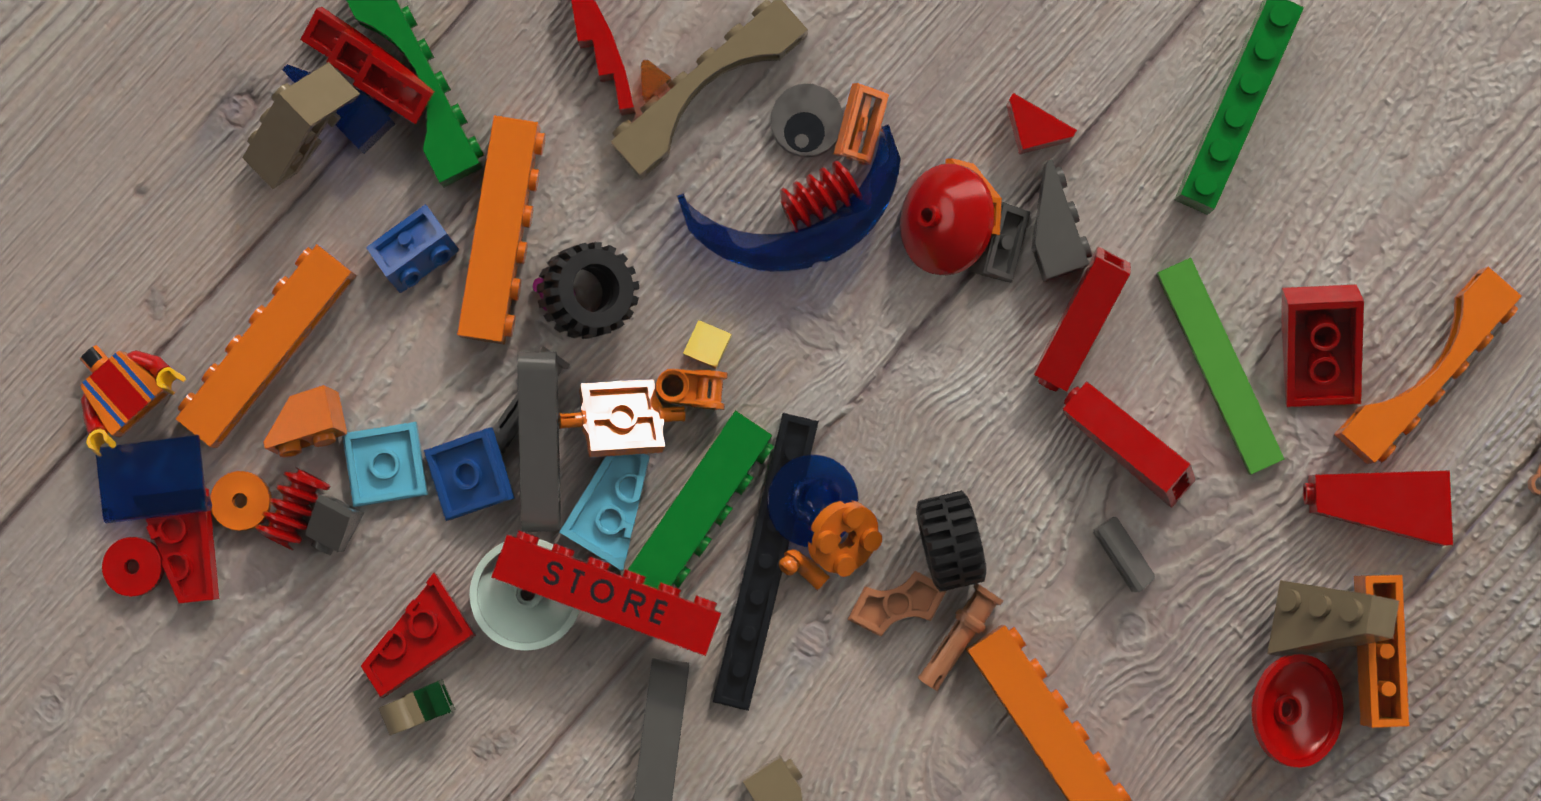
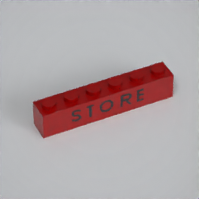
[491,530,722,656]

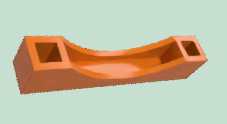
[1334,266,1522,464]

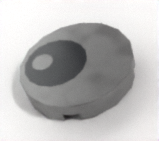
[771,84,843,157]

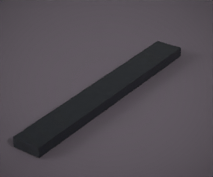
[713,413,819,711]

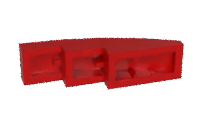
[571,0,636,116]
[300,6,434,124]

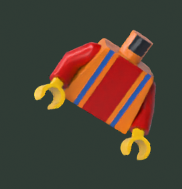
[80,345,186,457]

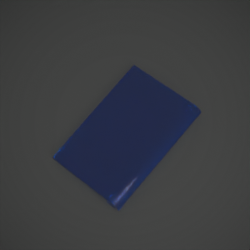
[96,435,212,524]

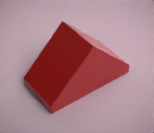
[1006,93,1077,155]

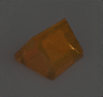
[641,60,672,103]

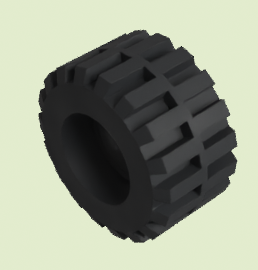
[537,242,639,339]
[916,490,987,592]

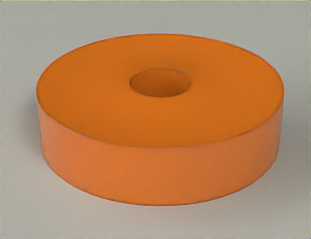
[210,471,272,531]

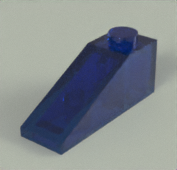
[282,64,395,154]

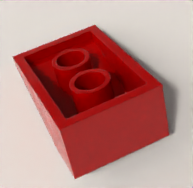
[1281,284,1364,407]

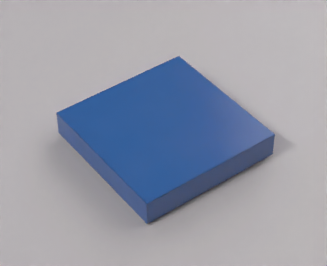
[424,427,515,521]

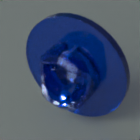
[767,455,858,547]

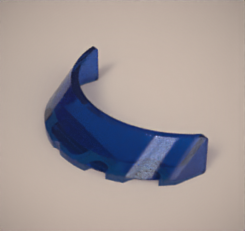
[677,124,901,272]

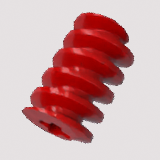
[780,161,863,234]
[255,467,331,550]

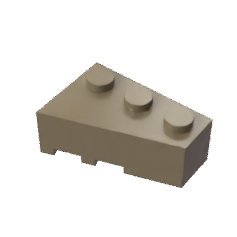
[242,62,360,189]
[1267,580,1399,657]

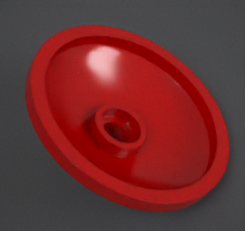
[900,164,994,276]
[1251,654,1344,768]

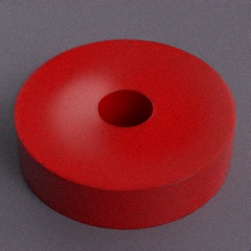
[102,537,164,597]

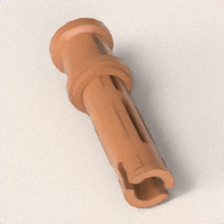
[918,583,1003,691]

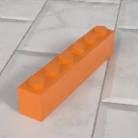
[457,115,546,345]
[176,244,357,448]
[965,624,1132,801]

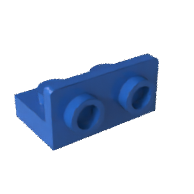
[366,204,459,293]

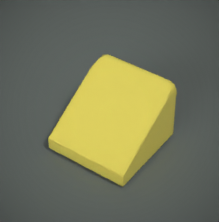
[683,320,732,369]

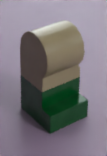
[378,679,456,736]

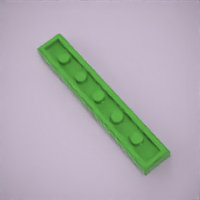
[1156,258,1285,475]

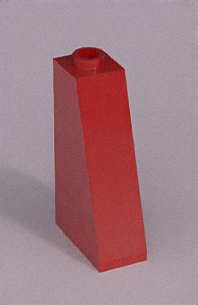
[1034,246,1131,392]
[1063,381,1195,508]
[1303,470,1453,546]

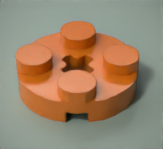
[808,500,882,577]

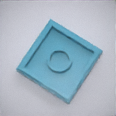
[342,422,428,507]

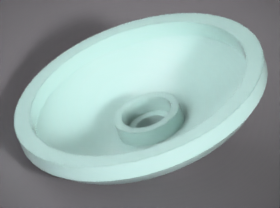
[470,539,580,651]

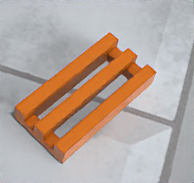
[834,83,889,165]

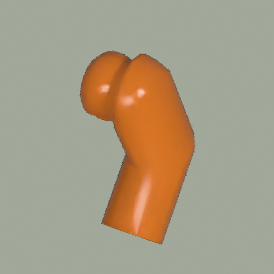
[779,549,830,591]

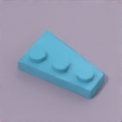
[559,454,650,571]

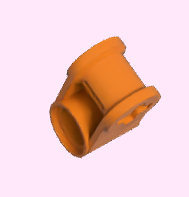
[656,369,728,410]

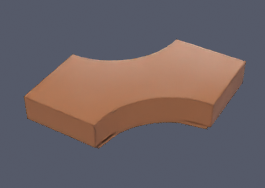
[848,571,946,637]

